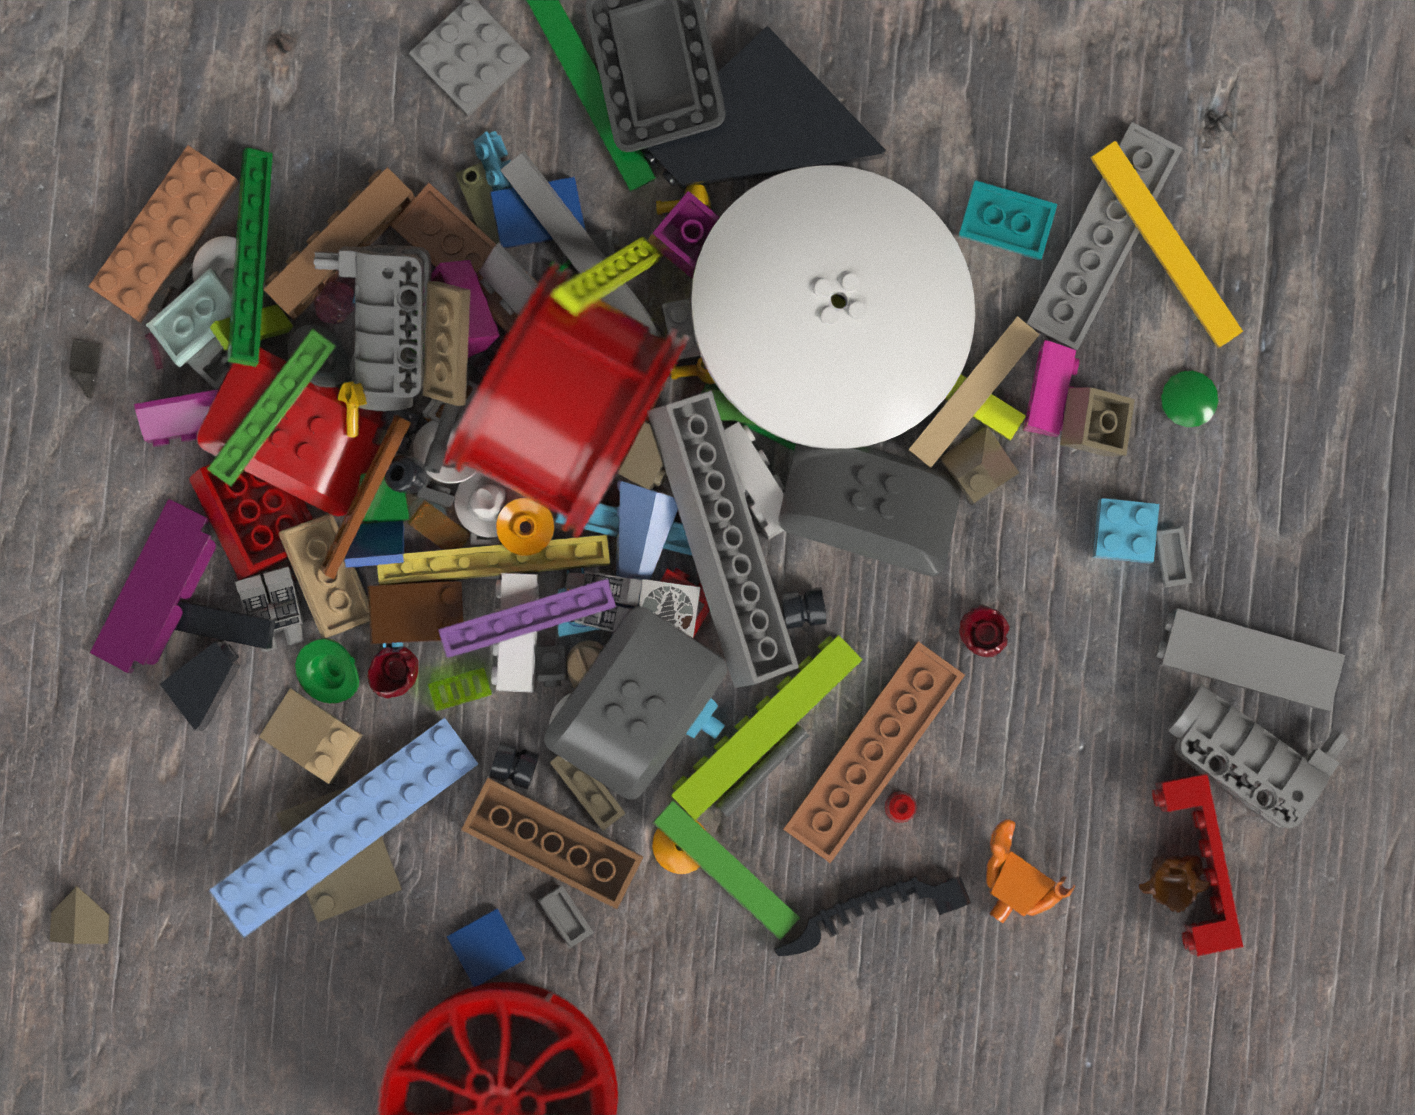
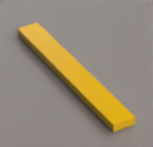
[1090,140,1243,348]

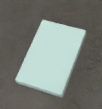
[146,268,232,367]

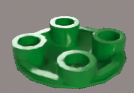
[1161,370,1219,427]

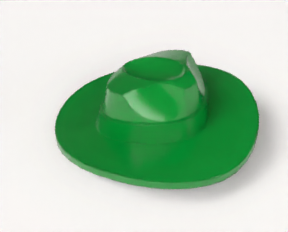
[295,638,359,703]

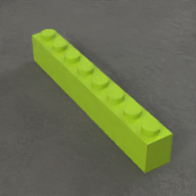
[671,635,863,820]

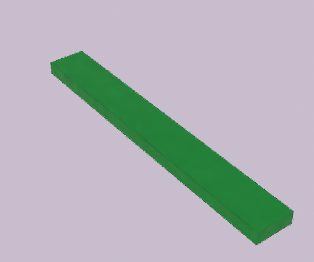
[526,0,656,192]
[227,147,273,367]

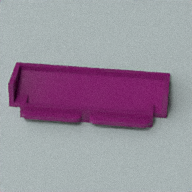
[90,499,216,674]

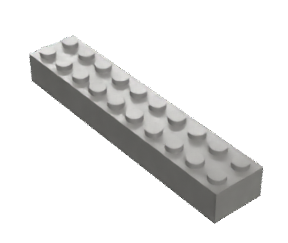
[648,391,799,688]

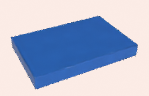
[490,177,586,249]

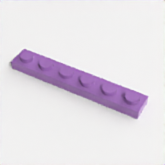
[439,579,616,658]

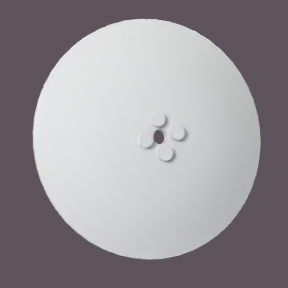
[690,166,975,449]

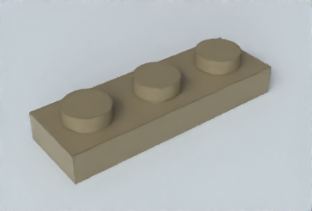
[550,756,626,831]

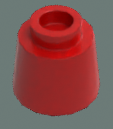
[885,791,917,823]

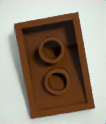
[368,582,464,644]

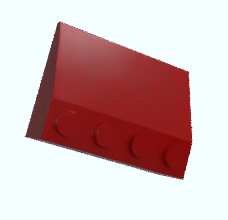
[189,464,313,581]

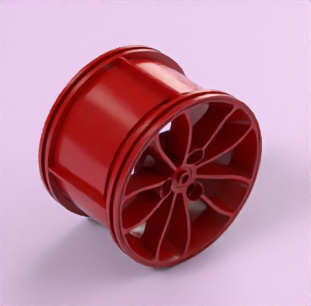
[443,262,690,538]
[379,981,618,1115]

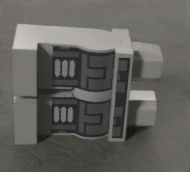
[235,567,305,652]
[565,571,643,632]

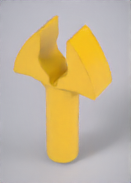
[338,381,367,437]

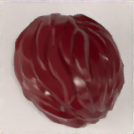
[959,605,1010,657]
[367,647,419,698]

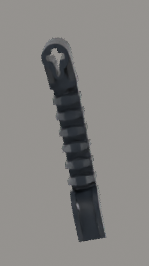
[774,876,971,956]

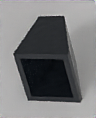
[160,641,240,731]

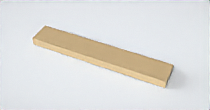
[908,316,1040,468]

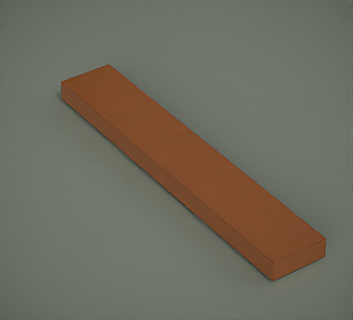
[320,414,410,579]

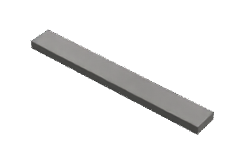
[500,152,665,337]

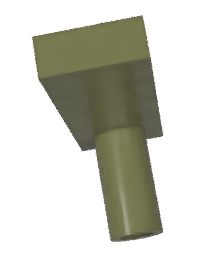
[455,162,500,244]

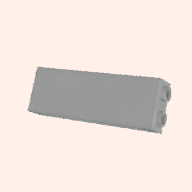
[1156,608,1345,712]

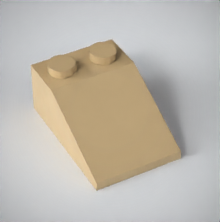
[259,688,363,784]

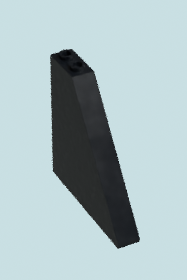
[642,26,886,189]

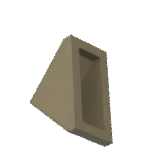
[50,886,110,944]

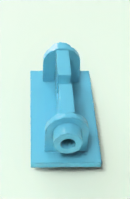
[473,131,513,191]

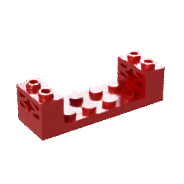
[1152,774,1244,956]

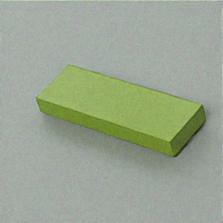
[210,304,293,350]

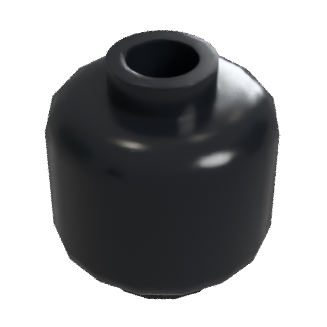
[384,455,427,494]

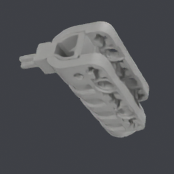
[314,245,431,411]
[1167,684,1349,828]

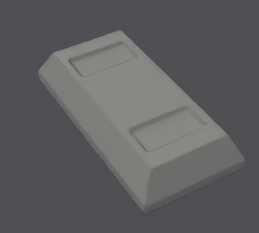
[1156,526,1193,588]
[538,884,594,949]

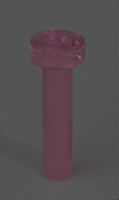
[145,332,163,370]

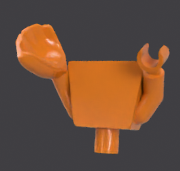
[986,819,1075,924]

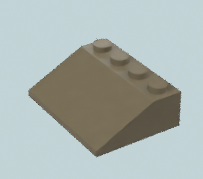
[276,785,402,922]

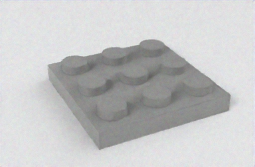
[409,0,530,117]

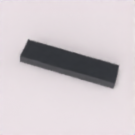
[175,600,275,649]

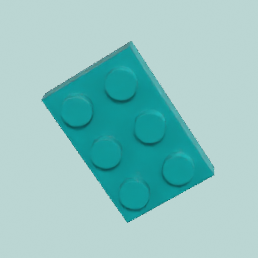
[958,180,1058,260]

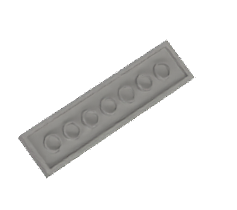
[1026,122,1183,352]

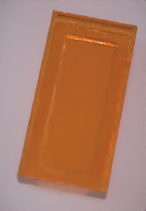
[408,500,471,550]

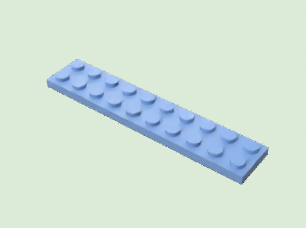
[208,718,478,938]

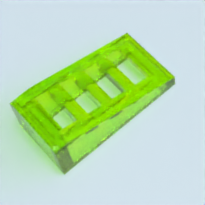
[428,667,492,712]

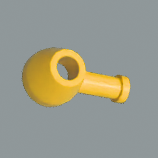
[656,184,711,215]
[670,357,715,384]

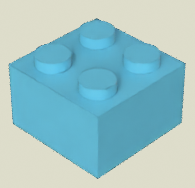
[1093,498,1159,563]

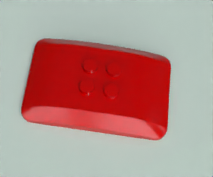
[196,348,384,517]

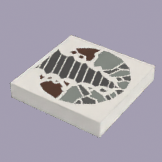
[639,579,700,638]

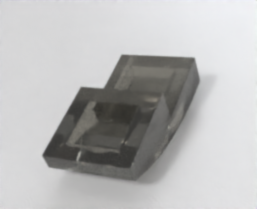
[148,261,193,314]

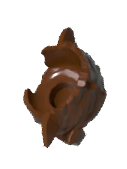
[1139,855,1210,913]

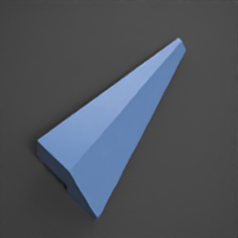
[616,480,678,609]

